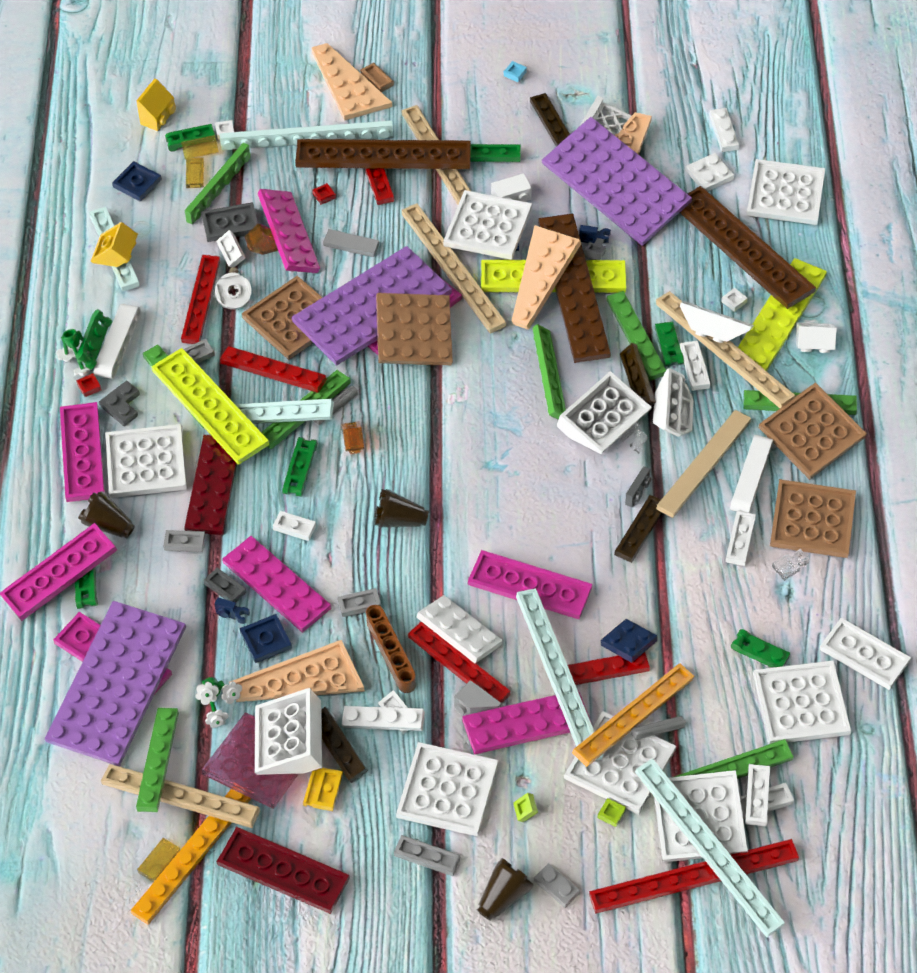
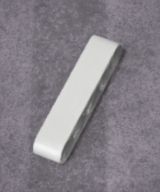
[94,304,140,379]
[730,435,773,513]

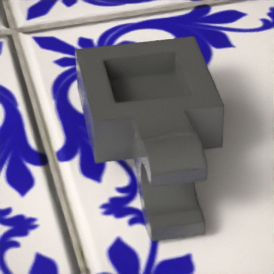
[583,238,606,260]

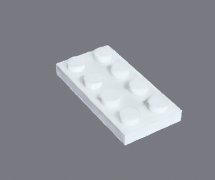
[417,595,503,664]
[820,618,911,690]

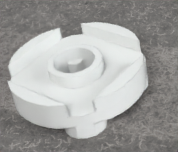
[215,273,252,310]

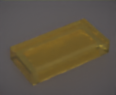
[181,135,219,160]
[186,158,204,188]
[137,838,180,882]

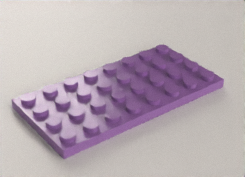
[542,117,692,246]
[292,246,452,366]
[45,601,186,767]

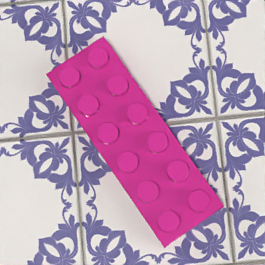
[257,189,320,273]
[60,402,104,502]
[0,523,117,621]
[222,536,331,633]
[468,550,593,620]
[53,612,172,695]
[462,690,592,755]

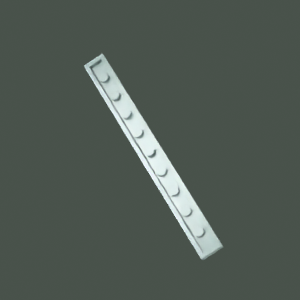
[220,121,393,150]
[516,588,604,760]
[635,758,785,937]

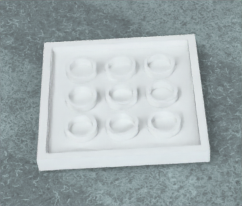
[747,159,825,225]
[443,190,532,260]
[105,424,187,498]
[753,661,851,744]
[564,711,676,814]
[396,742,498,836]
[654,770,748,862]

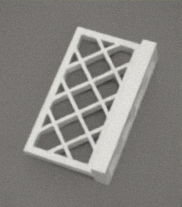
[580,96,631,133]

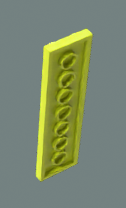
[738,258,827,371]
[481,260,626,293]
[151,348,269,465]

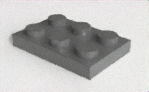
[201,202,260,242]

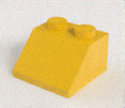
[136,78,176,131]
[91,222,138,267]

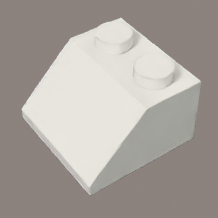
[796,322,837,353]

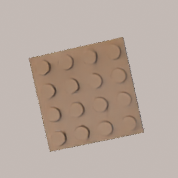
[242,276,322,360]
[376,293,453,365]
[758,382,867,480]
[770,479,856,558]

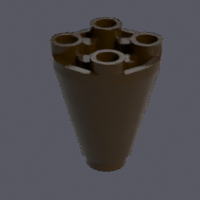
[374,489,429,528]
[78,491,135,539]
[477,858,534,921]

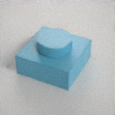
[504,61,527,82]

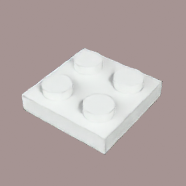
[685,153,734,192]

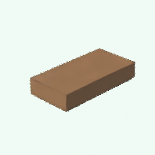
[360,62,394,92]

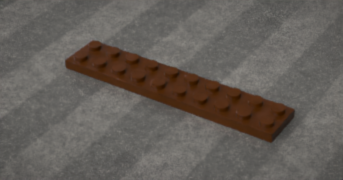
[295,139,471,169]
[680,186,816,309]
[538,213,611,363]

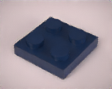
[112,161,162,202]
[239,614,292,663]
[601,618,657,663]

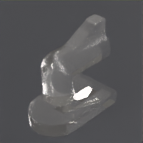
[620,421,648,454]

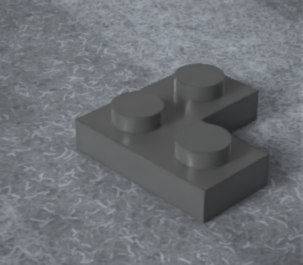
[99,380,140,426]

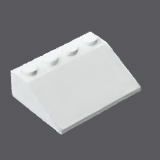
[557,371,652,454]
[255,688,322,775]

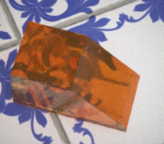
[245,224,278,255]
[341,421,364,454]

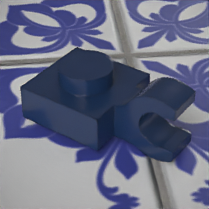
[579,225,611,243]
[214,597,250,624]

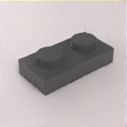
[625,466,651,507]
[204,567,246,603]

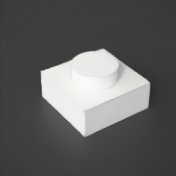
[215,120,234,140]
[721,288,748,312]

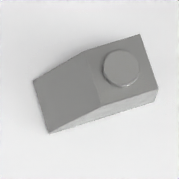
[454,680,501,715]

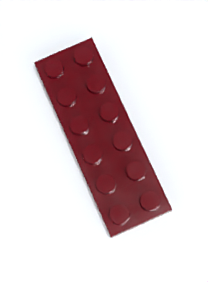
[184,435,237,535]
[216,827,350,914]

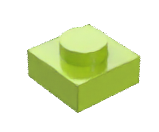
[513,793,538,822]
[597,798,626,827]

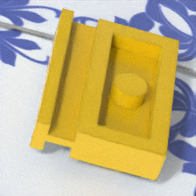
[303,767,343,811]

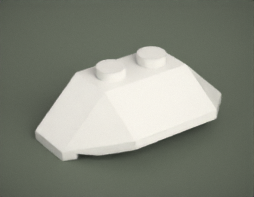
[680,301,754,343]
[653,368,694,437]

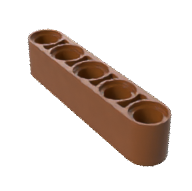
[366,605,416,693]

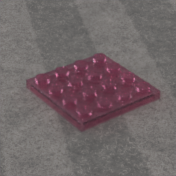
[202,712,298,809]

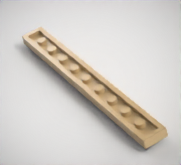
[402,203,506,334]
[656,291,795,408]

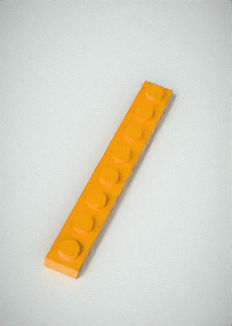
[572,663,694,767]
[131,784,252,925]

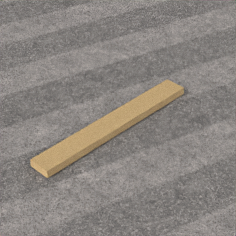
[402,105,471,205]
[657,410,751,518]
[101,764,260,828]

